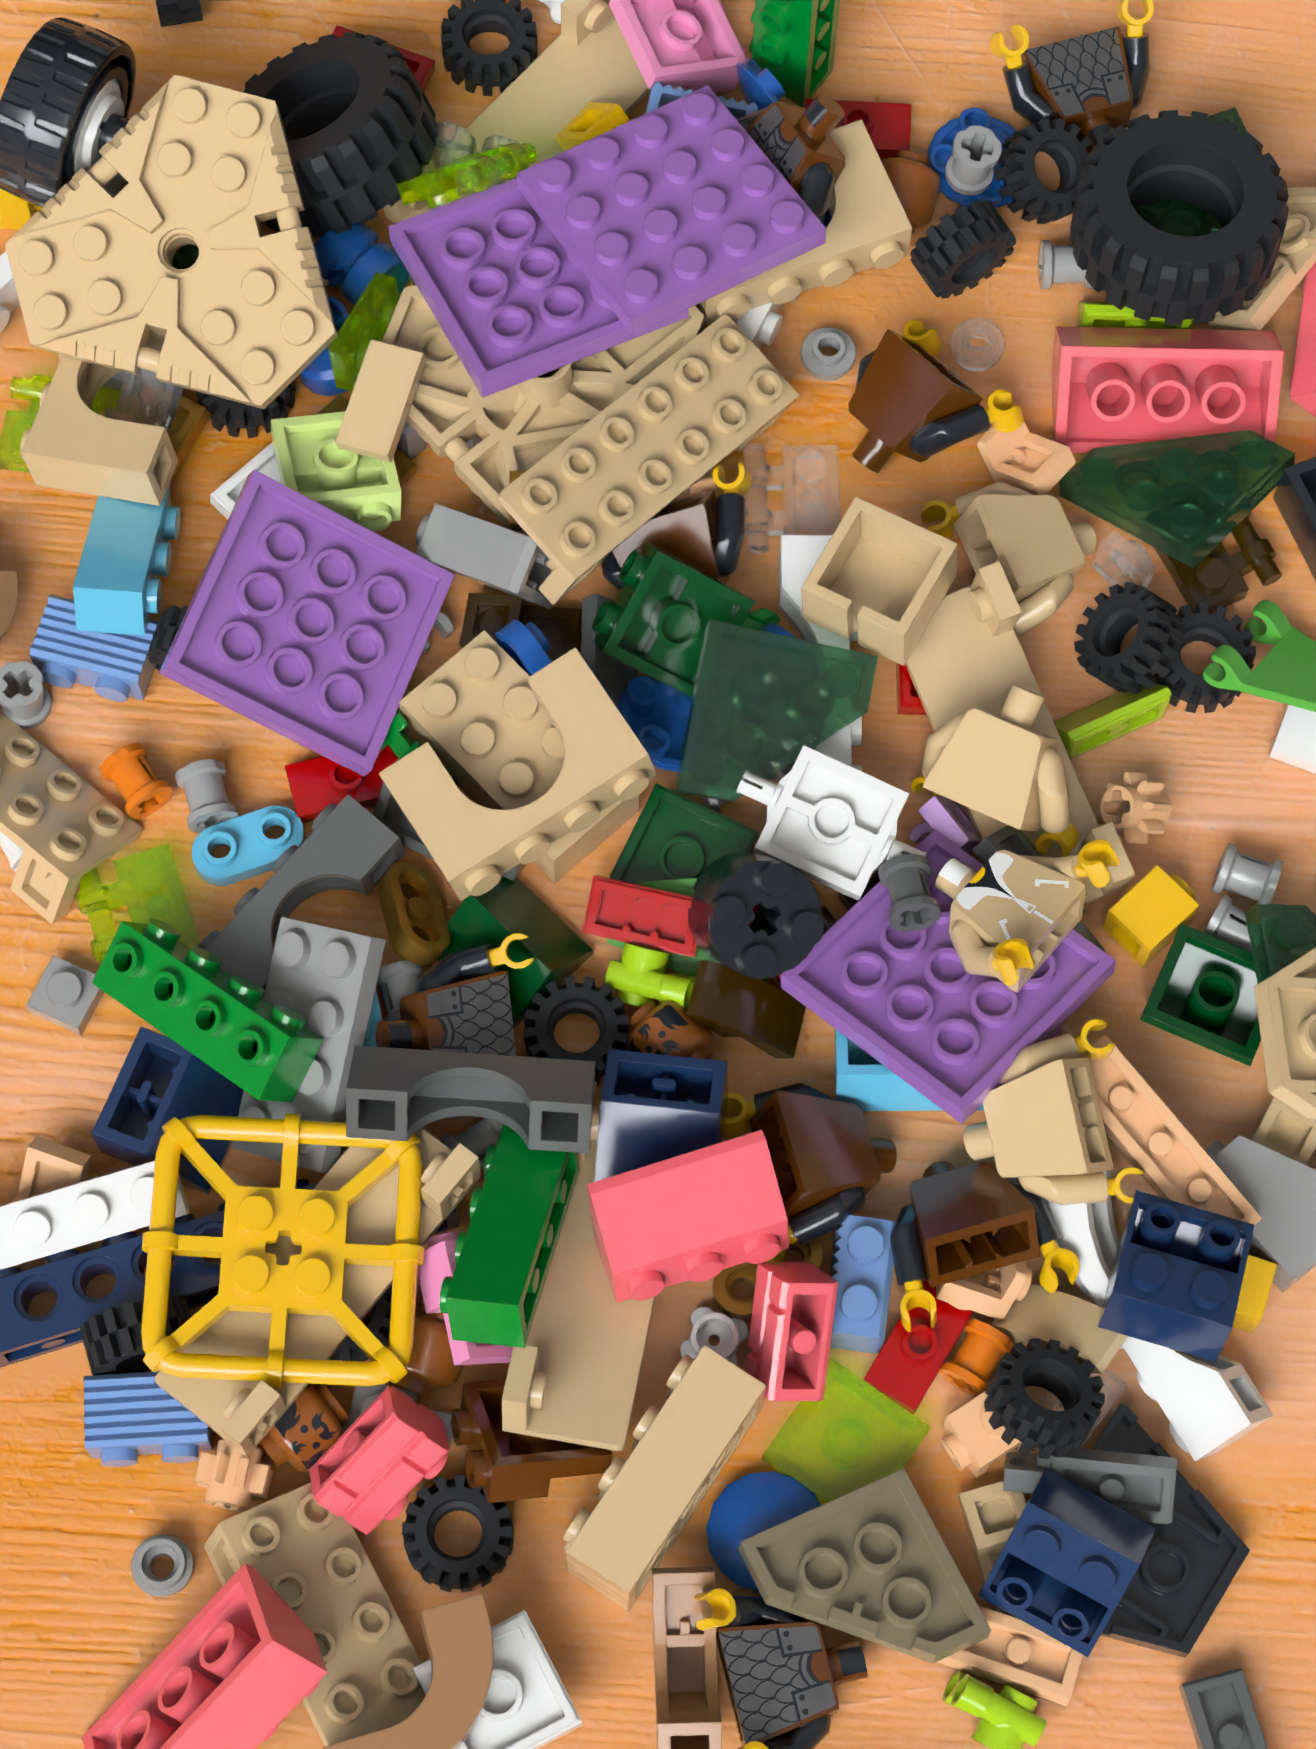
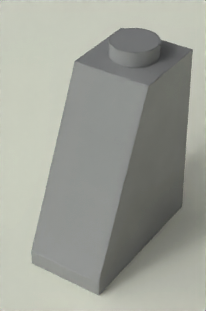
[415,503,552,609]
[1205,1135,1316,1293]

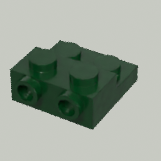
[592,541,755,701]

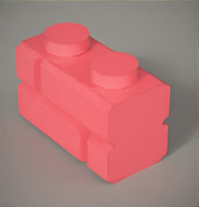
[745,1262,838,1401]
[309,1385,450,1535]

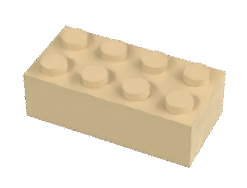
[399,630,639,883]
[563,1345,766,1612]

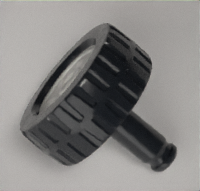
[0,17,136,207]

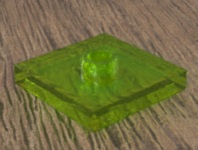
[762,1358,931,1504]

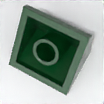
[437,877,593,1029]
[1140,923,1285,1066]

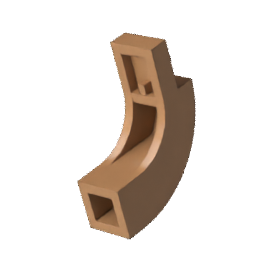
[652,1566,722,1749]
[323,1594,494,1749]

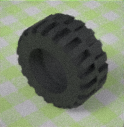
[243,32,437,238]
[1070,110,1289,326]

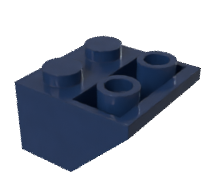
[92,1027,243,1194]
[594,1049,728,1182]
[1098,1190,1254,1362]
[978,1468,1156,1657]

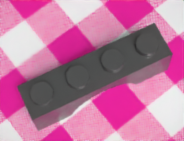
[198,794,406,998]
[346,1045,596,1153]

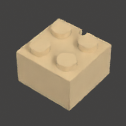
[801,497,958,666]

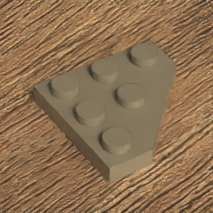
[738,1469,991,1663]

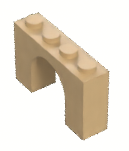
[696,120,912,325]
[20,330,179,506]
[379,647,657,901]

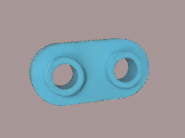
[192,805,305,886]

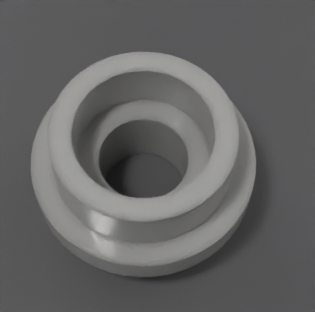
[801,327,856,381]
[131,1535,194,1598]

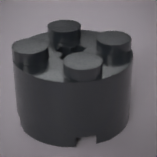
[688,852,824,979]

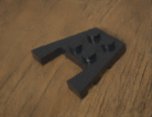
[1093,1403,1250,1658]

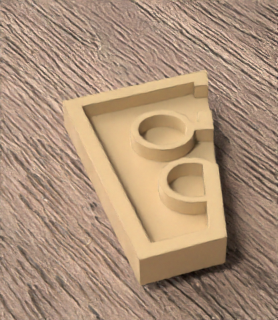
[1208,187,1316,331]

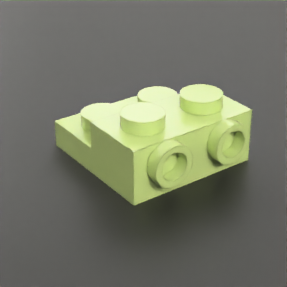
[271,411,402,532]

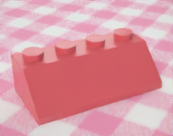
[1052,326,1284,457]
[82,1563,328,1749]

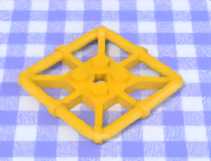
[141,1113,425,1388]

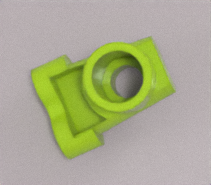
[605,942,696,1007]
[942,1670,1047,1749]

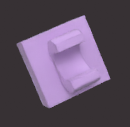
[909,796,982,855]

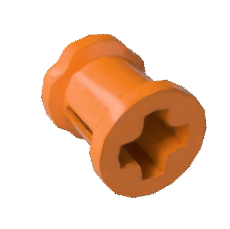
[100,743,173,819]
[939,1319,1015,1397]

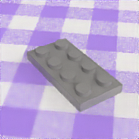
[231,917,386,1173]

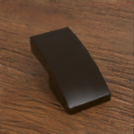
[459,593,582,662]
[686,960,806,1058]

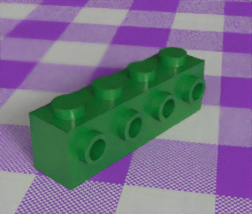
[749,0,840,108]
[92,918,324,1102]
[440,1124,580,1348]

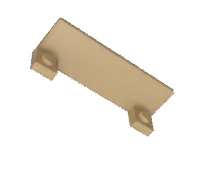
[384,0,651,224]
[497,314,800,605]
[905,561,1135,905]
[0,711,142,924]
[502,1082,655,1451]
[155,1128,481,1457]
[204,1483,426,1746]

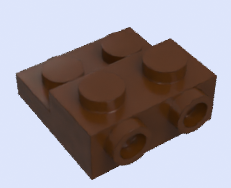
[451,1379,613,1503]

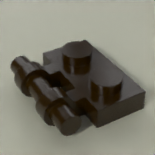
[1143,483,1282,613]

